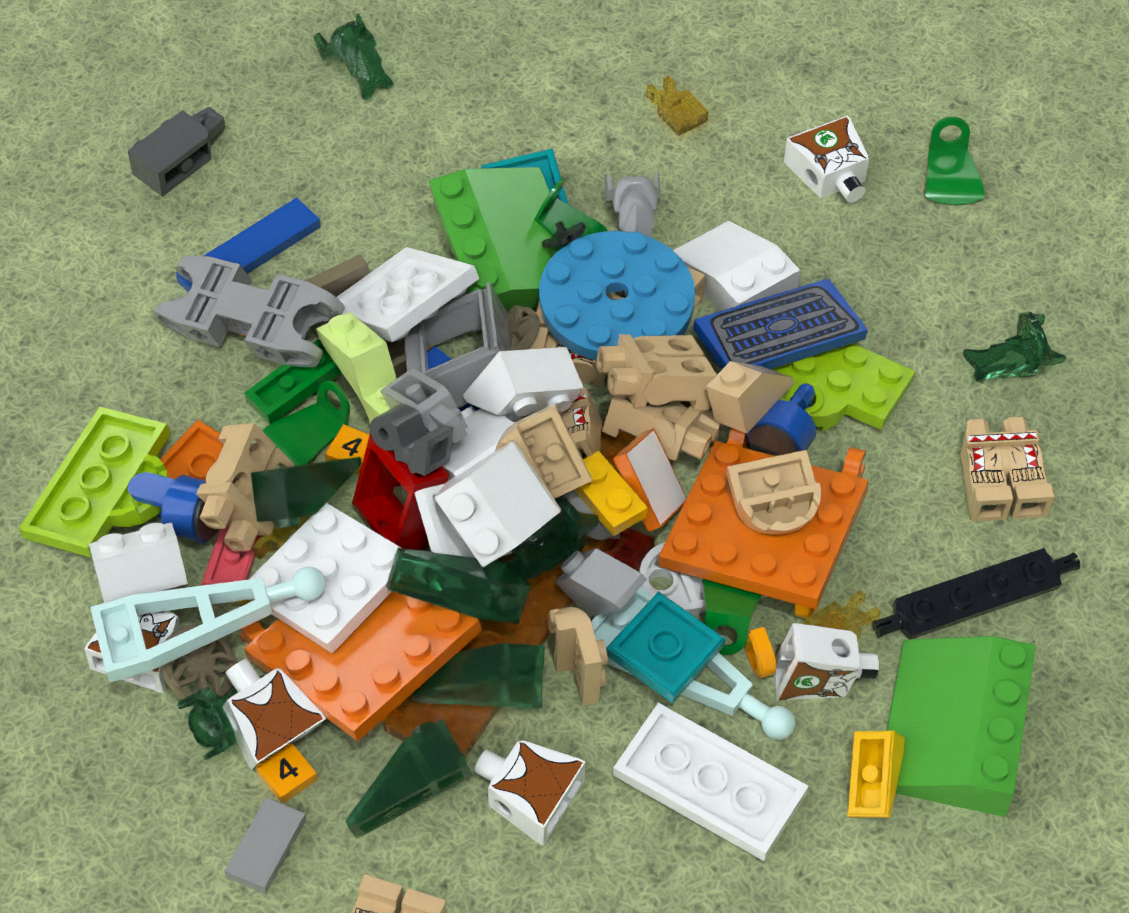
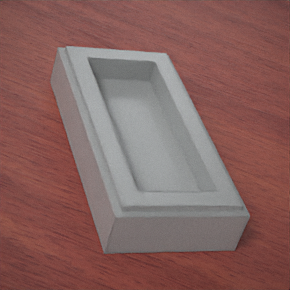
[225,797,306,894]

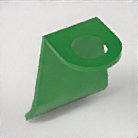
[925,117,985,205]
[534,177,608,246]
[262,380,350,473]
[702,579,762,655]

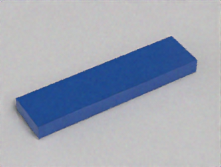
[176,197,321,292]

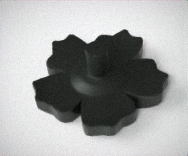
[541,221,586,248]

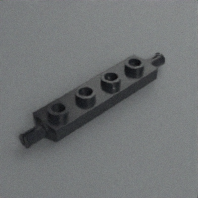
[872,548,1080,640]

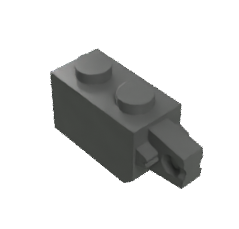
[128,107,225,197]

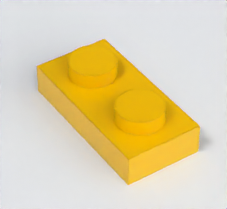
[574,451,648,536]

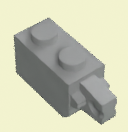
[380,368,468,444]

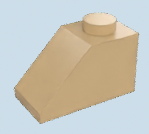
[706,361,794,433]

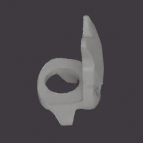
[604,172,660,238]

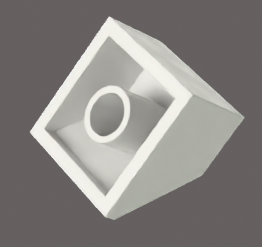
[463,347,584,417]
[434,440,561,567]
[89,522,188,603]

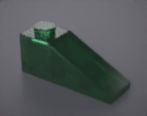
[250,457,362,528]
[386,548,531,624]
[413,643,545,709]
[345,719,473,839]

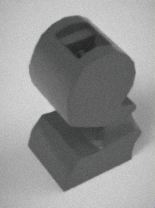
[370,404,454,476]

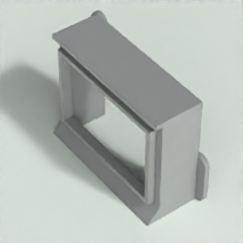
[405,281,511,408]

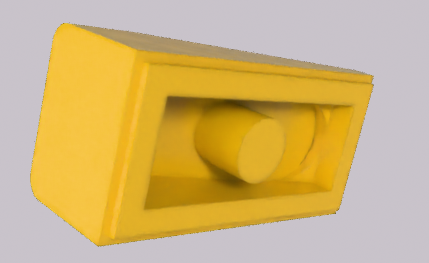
[847,731,905,818]

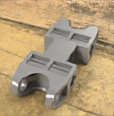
[153,255,345,367]

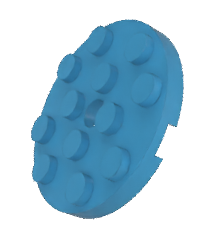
[539,231,695,360]

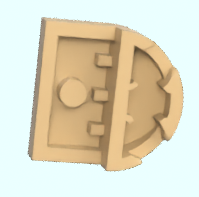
[495,403,592,499]
[726,450,821,534]
[548,607,608,706]

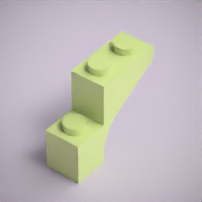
[316,312,397,424]

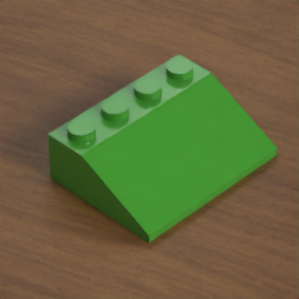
[429,167,564,313]
[887,636,1036,817]

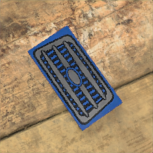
[693,278,868,369]

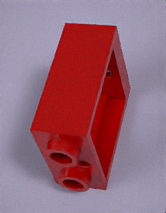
[352,433,449,552]

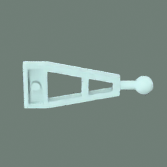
[90,567,326,683]
[591,587,796,740]

